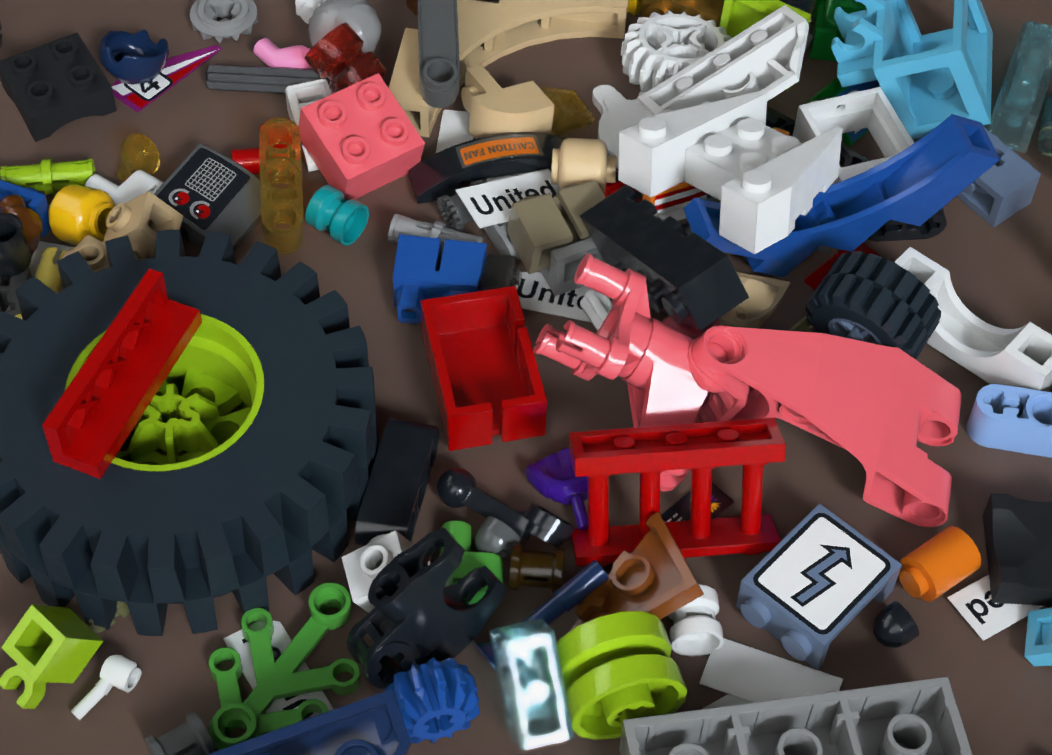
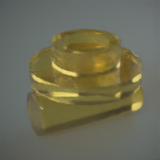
[116,133,160,182]

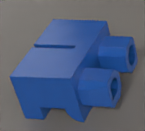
[392,234,487,324]

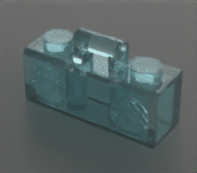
[987,20,1052,153]

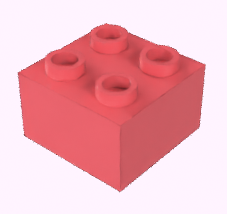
[297,73,425,201]

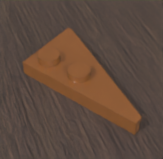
[531,512,704,687]

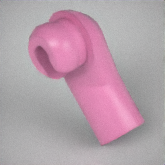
[253,38,318,69]

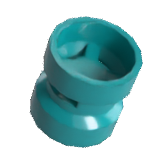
[305,185,369,246]

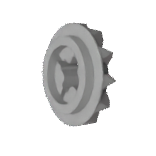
[190,0,258,44]

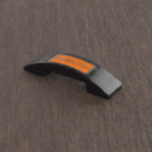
[409,132,566,204]

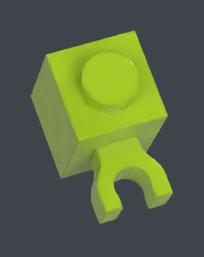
[0,604,103,709]

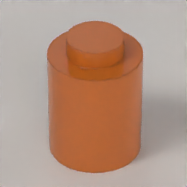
[899,526,981,602]

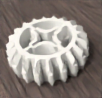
[620,10,732,92]

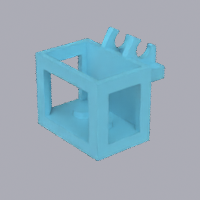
[831,0,993,140]

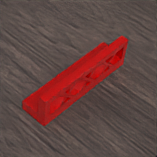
[42,268,202,479]

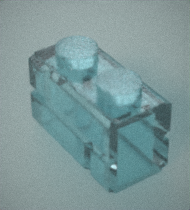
[489,619,574,750]

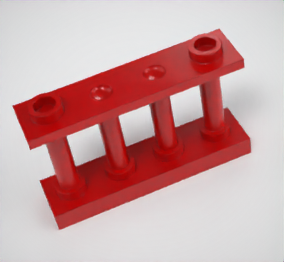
[569,418,786,567]

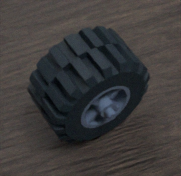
[805,251,941,359]

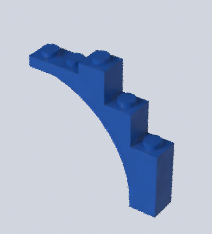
[683,114,1000,277]

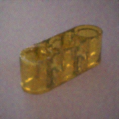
[259,117,304,255]

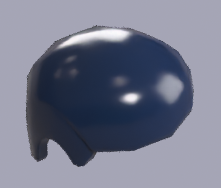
[98,29,169,85]

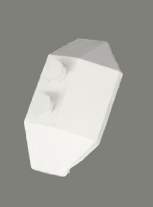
[638,5,809,115]

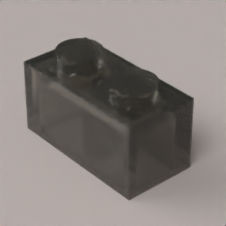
[479,254,522,291]

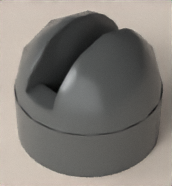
[475,516,521,559]

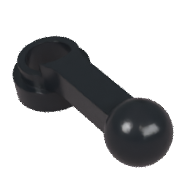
[437,468,576,548]

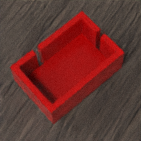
[421,286,547,451]

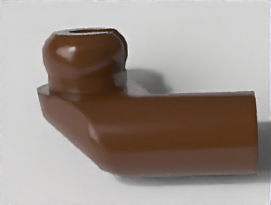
[0,195,43,253]

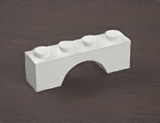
[895,247,1052,392]

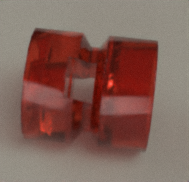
[305,22,388,93]

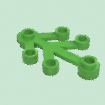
[208,583,361,751]

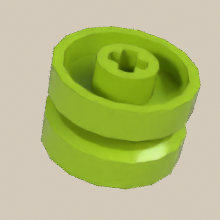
[550,611,687,740]

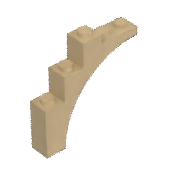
[389,0,629,137]

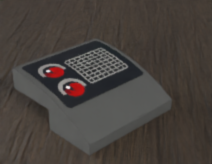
[154,143,278,252]

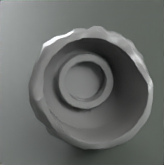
[308,0,382,71]

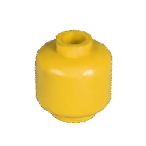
[48,184,115,245]

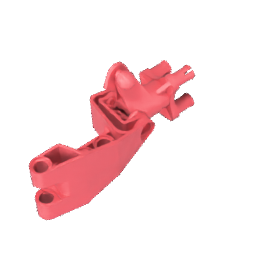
[534,253,962,527]

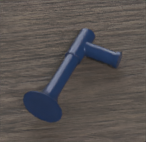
[471,560,609,684]

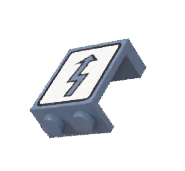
[736,503,902,670]

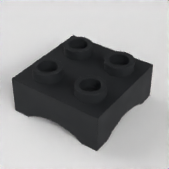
[0,32,117,142]
[982,493,1052,606]

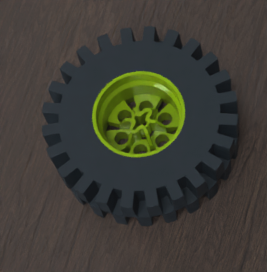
[0,230,378,636]

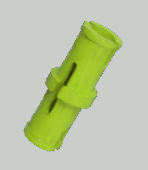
[0,158,96,195]

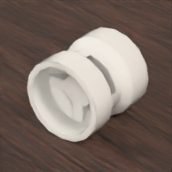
[668,584,724,657]

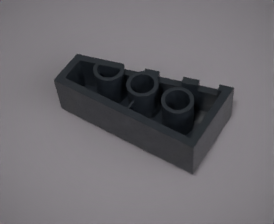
[579,185,749,331]

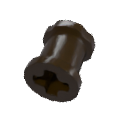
[509,544,565,593]

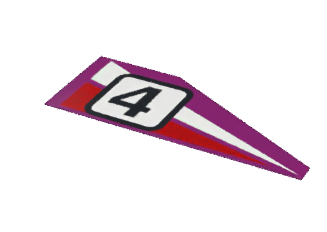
[111,45,222,113]

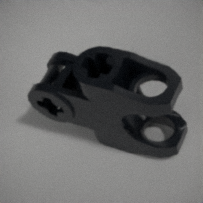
[347,528,506,689]

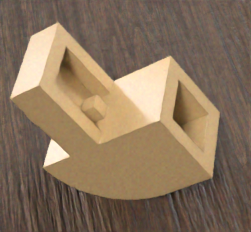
[461,64,555,139]

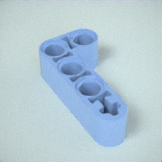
[966,384,1052,458]

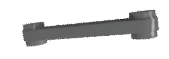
[417,0,460,108]

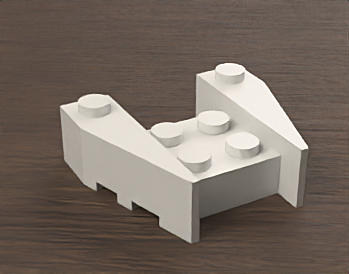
[618,90,843,254]

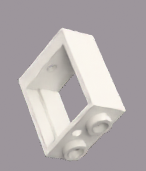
[793,87,914,185]

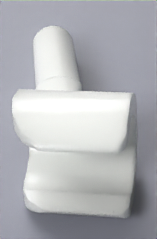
[70,655,142,720]

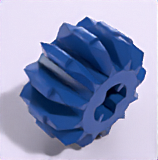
[385,658,480,744]

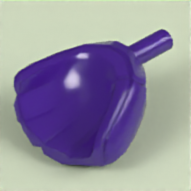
[525,447,588,530]

